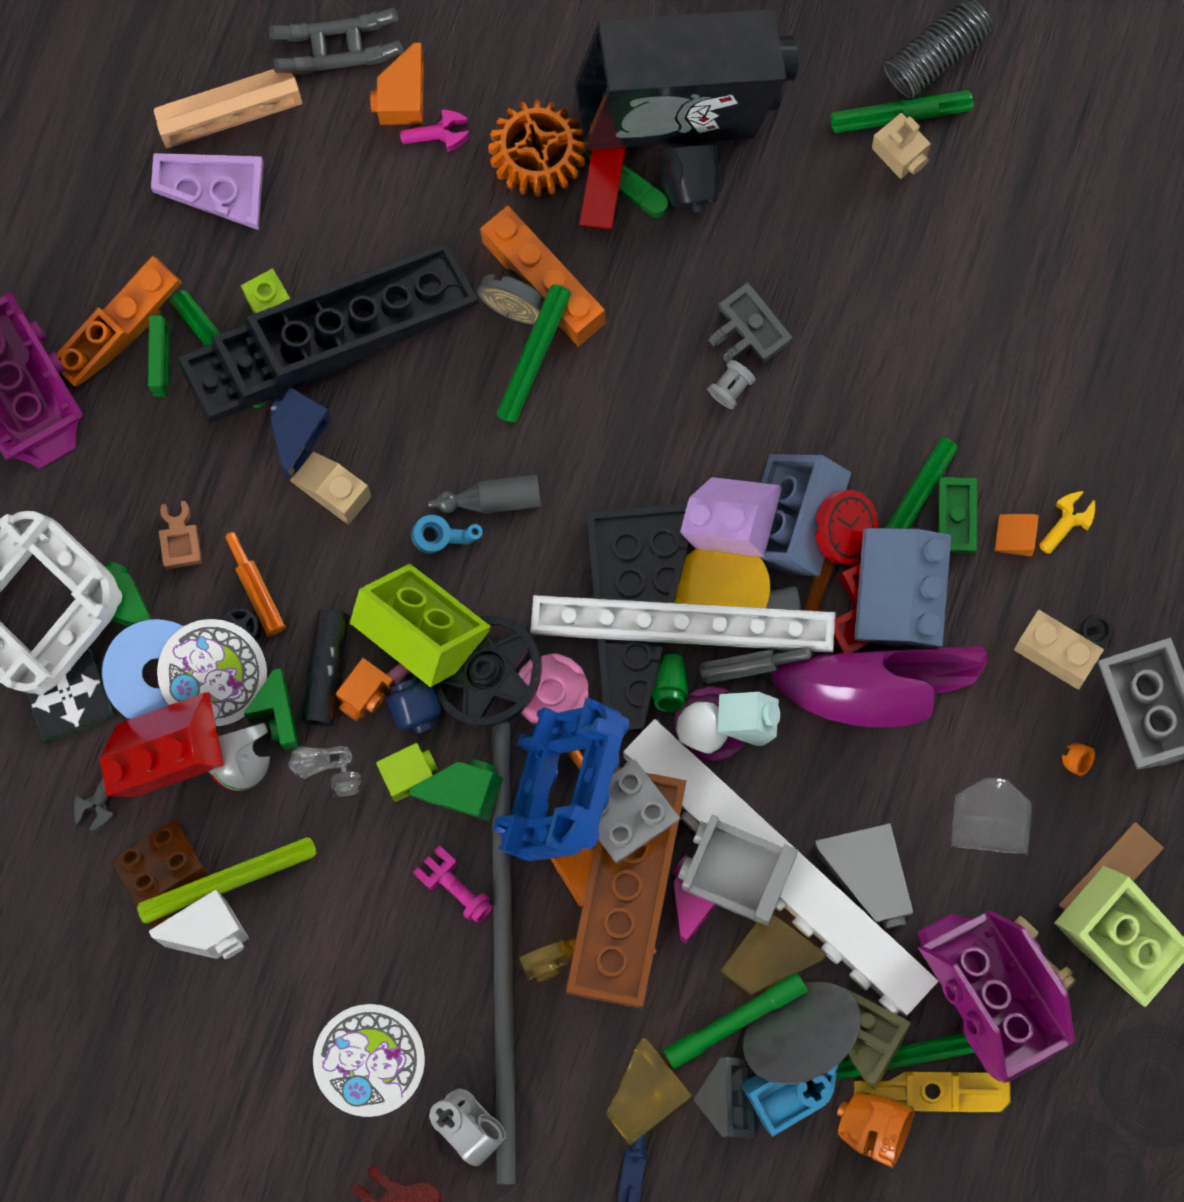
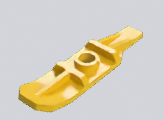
[854,1072,1011,1112]

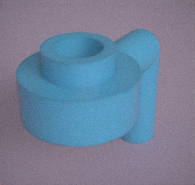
[411,515,483,554]

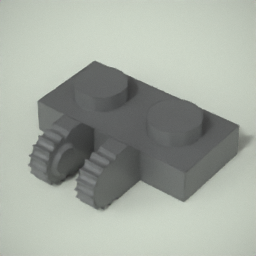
[708,282,793,364]

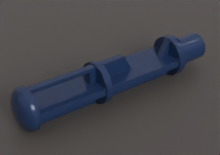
[617,1132,647,1202]

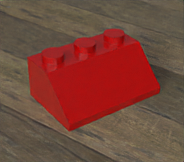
[99,692,224,797]

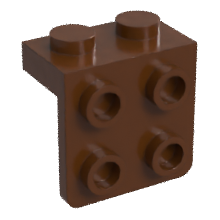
[112,821,209,929]

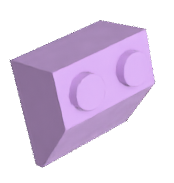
[680,477,782,557]

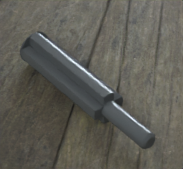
[700,648,812,684]

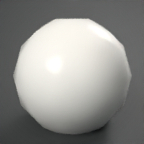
[676,702,728,754]

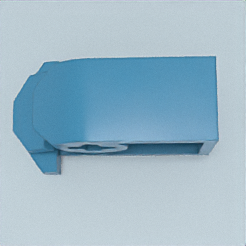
[741,1065,838,1137]

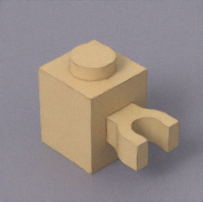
[872,113,931,179]

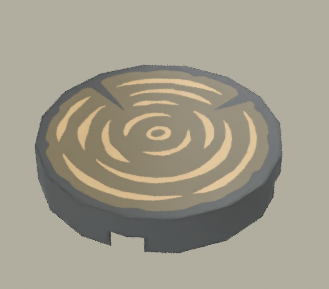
[477,274,544,325]

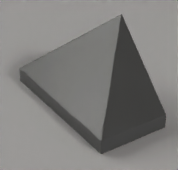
[693,1057,755,1138]

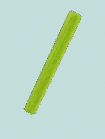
[137,837,317,924]

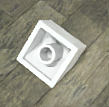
[149,890,249,959]

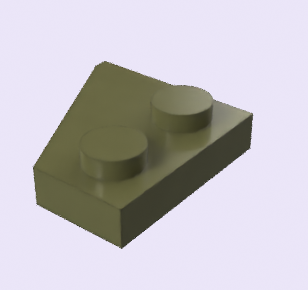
[842,987,911,1090]

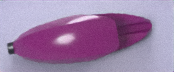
[761,645,988,727]

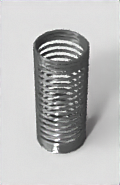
[884,0,994,99]

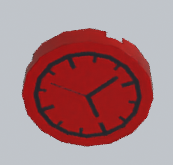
[815,490,879,565]

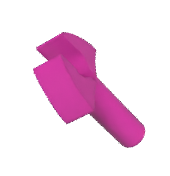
[400,110,470,152]

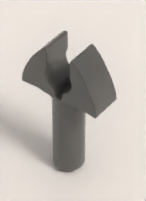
[74,777,116,833]

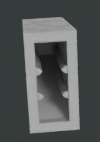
[814,823,913,930]

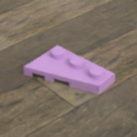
[151,153,264,230]

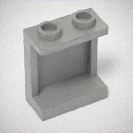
[678,815,798,926]

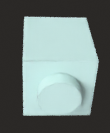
[717,692,780,746]

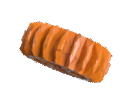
[488,99,587,198]

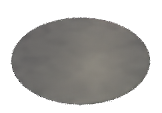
[743,981,861,1084]

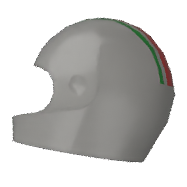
[209,723,270,791]

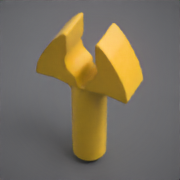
[1039,491,1095,554]

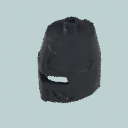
[658,145,720,214]

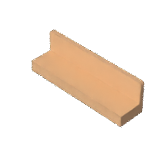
[154,69,303,149]

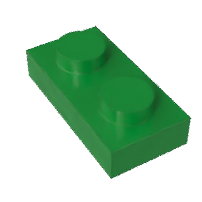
[938,477,977,554]

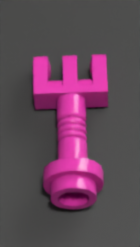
[412,845,493,923]

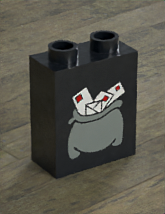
[574,9,798,150]

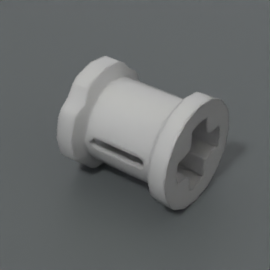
[707,360,756,409]

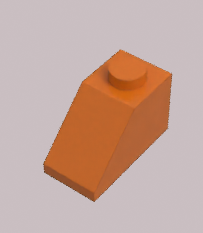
[370,43,424,125]

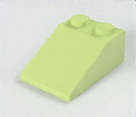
[1054,865,1184,1007]

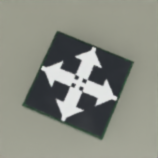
[25,646,116,744]

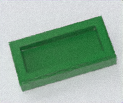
[148,315,169,397]

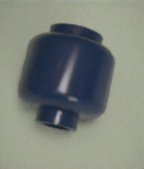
[386,676,442,735]

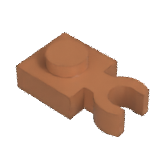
[159,501,203,570]

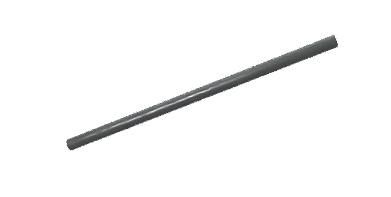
[491,722,516,1185]

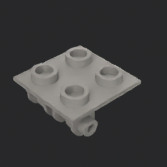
[597,760,680,863]

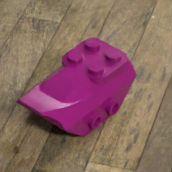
[0,292,83,469]
[917,910,1075,1083]

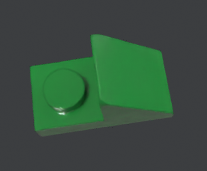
[244,668,300,751]

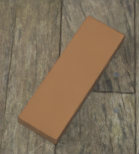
[1057,822,1164,912]

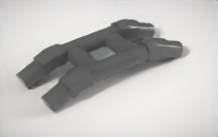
[269,7,403,75]

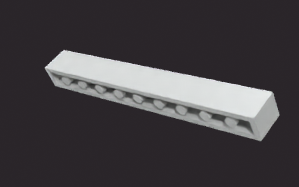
[623,719,938,1019]

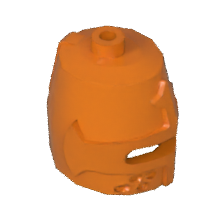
[837,1092,915,1168]

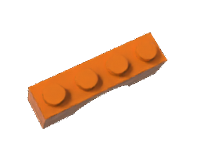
[480,205,606,347]

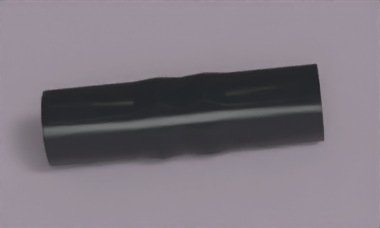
[302,609,349,727]

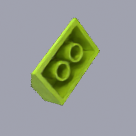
[350,563,491,687]

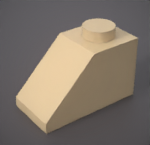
[290,452,372,525]

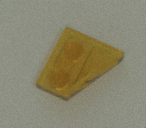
[720,914,826,996]
[519,939,576,982]
[606,1038,692,1146]

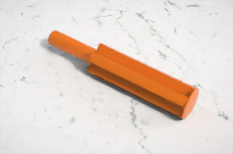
[225,532,287,637]

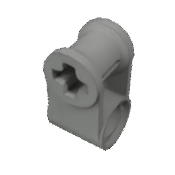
[429,1089,506,1166]

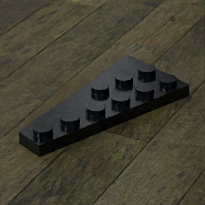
[586,503,689,733]

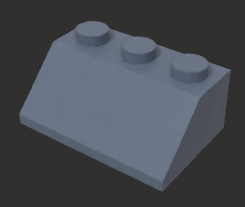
[760,454,851,577]
[854,528,951,650]

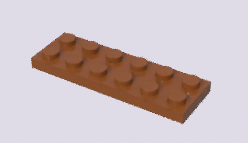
[566,767,687,1009]

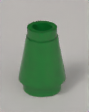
[651,654,689,712]

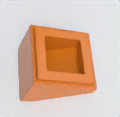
[994,514,1039,557]

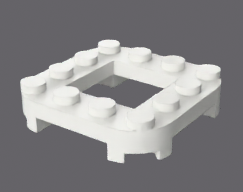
[0,511,122,695]

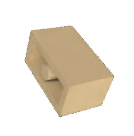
[1014,610,1104,690]

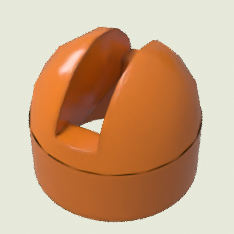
[1062,743,1095,776]

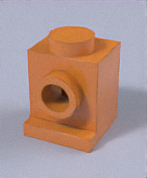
[336,658,395,721]

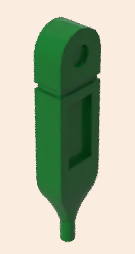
[585,151,668,218]

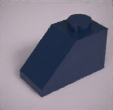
[270,387,332,479]

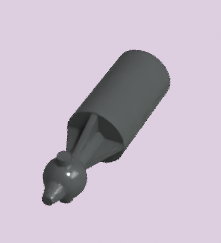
[428,474,541,515]

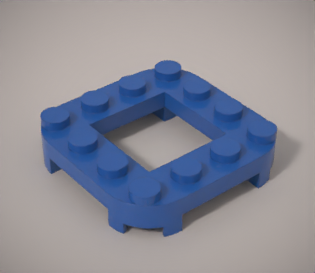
[494,698,629,861]

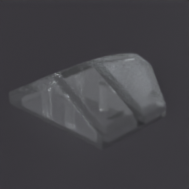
[951,778,1032,855]

